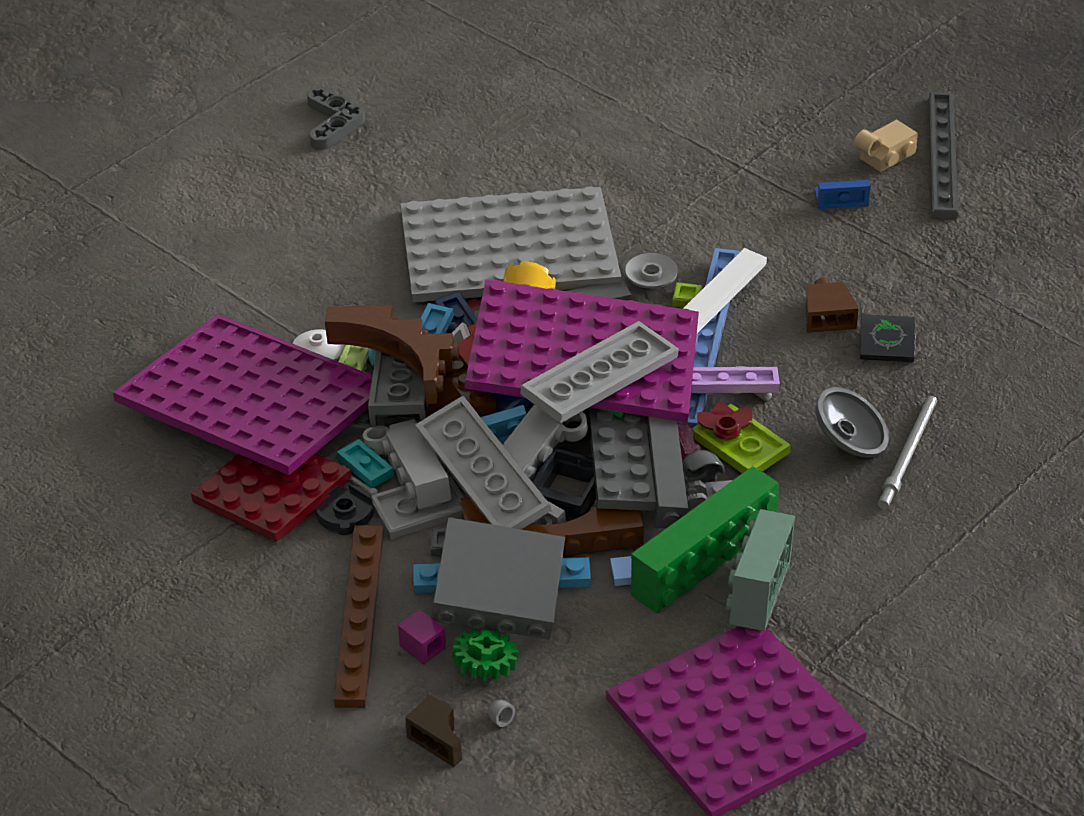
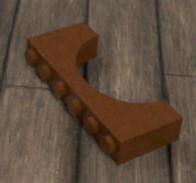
[461,497,644,556]

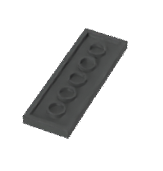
[587,407,656,511]

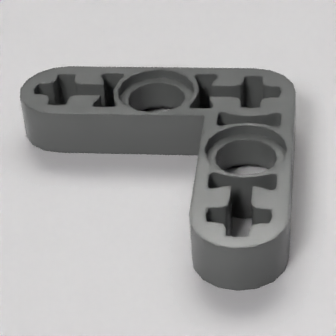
[307,87,365,150]

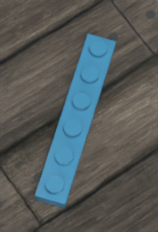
[413,557,591,594]

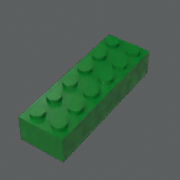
[631,466,779,614]

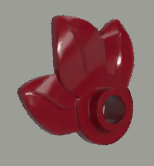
[697,401,753,440]

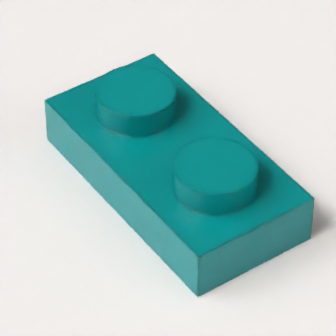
[337,439,394,488]

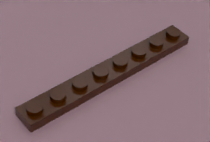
[334,525,384,708]

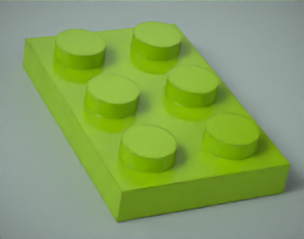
[691,404,791,473]

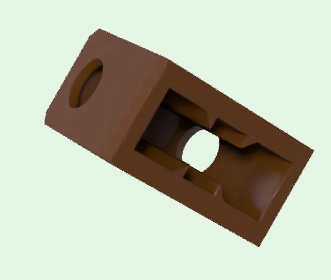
[806,277,859,333]

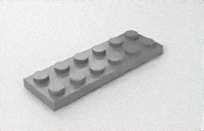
[520,321,679,423]
[416,396,552,529]

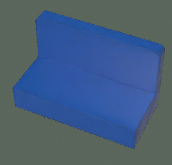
[814,180,870,209]

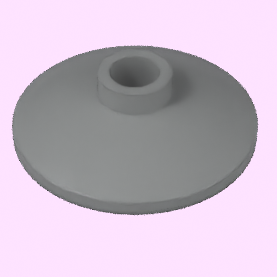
[625,253,678,289]

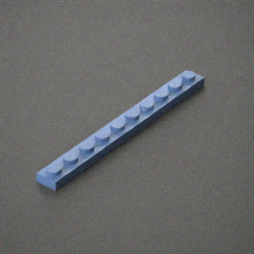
[677,248,741,431]

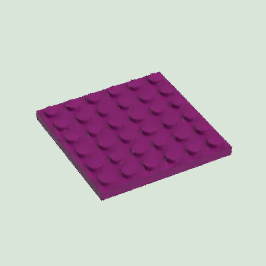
[606,626,866,816]

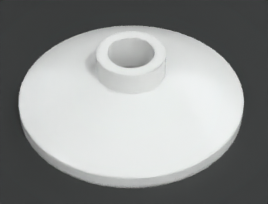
[292,329,345,361]

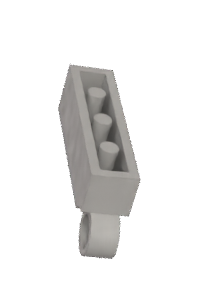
[503,404,588,481]
[363,419,451,509]

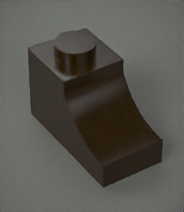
[405,695,462,767]

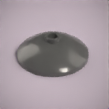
[815,387,889,457]

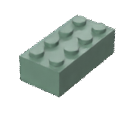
[726,509,795,631]

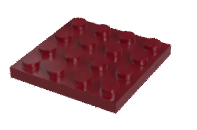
[191,453,352,542]

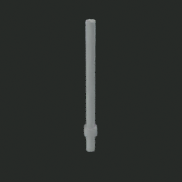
[878,396,937,509]

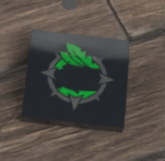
[860,314,915,362]

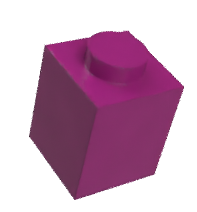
[398,610,446,664]

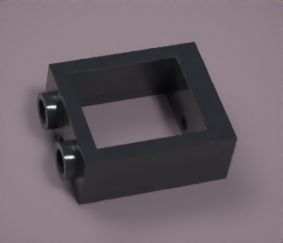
[532,447,596,522]

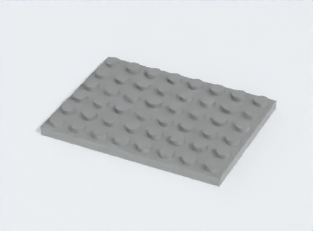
[400,187,621,302]

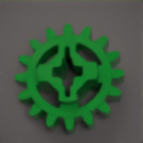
[452,627,519,681]

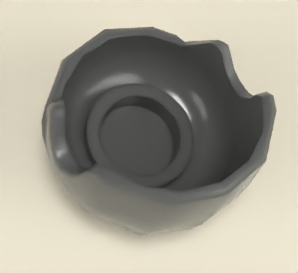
[682,450,725,484]

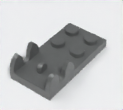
[368,350,429,426]

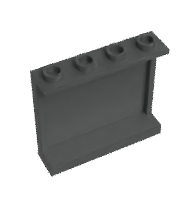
[431,517,565,640]

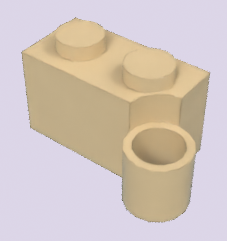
[854,120,918,172]

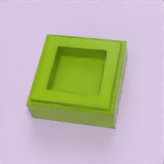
[672,283,703,308]

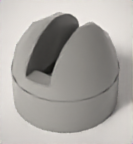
[488,700,515,727]

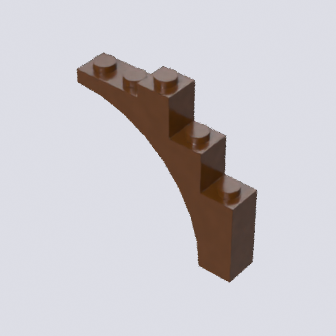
[325,305,459,404]

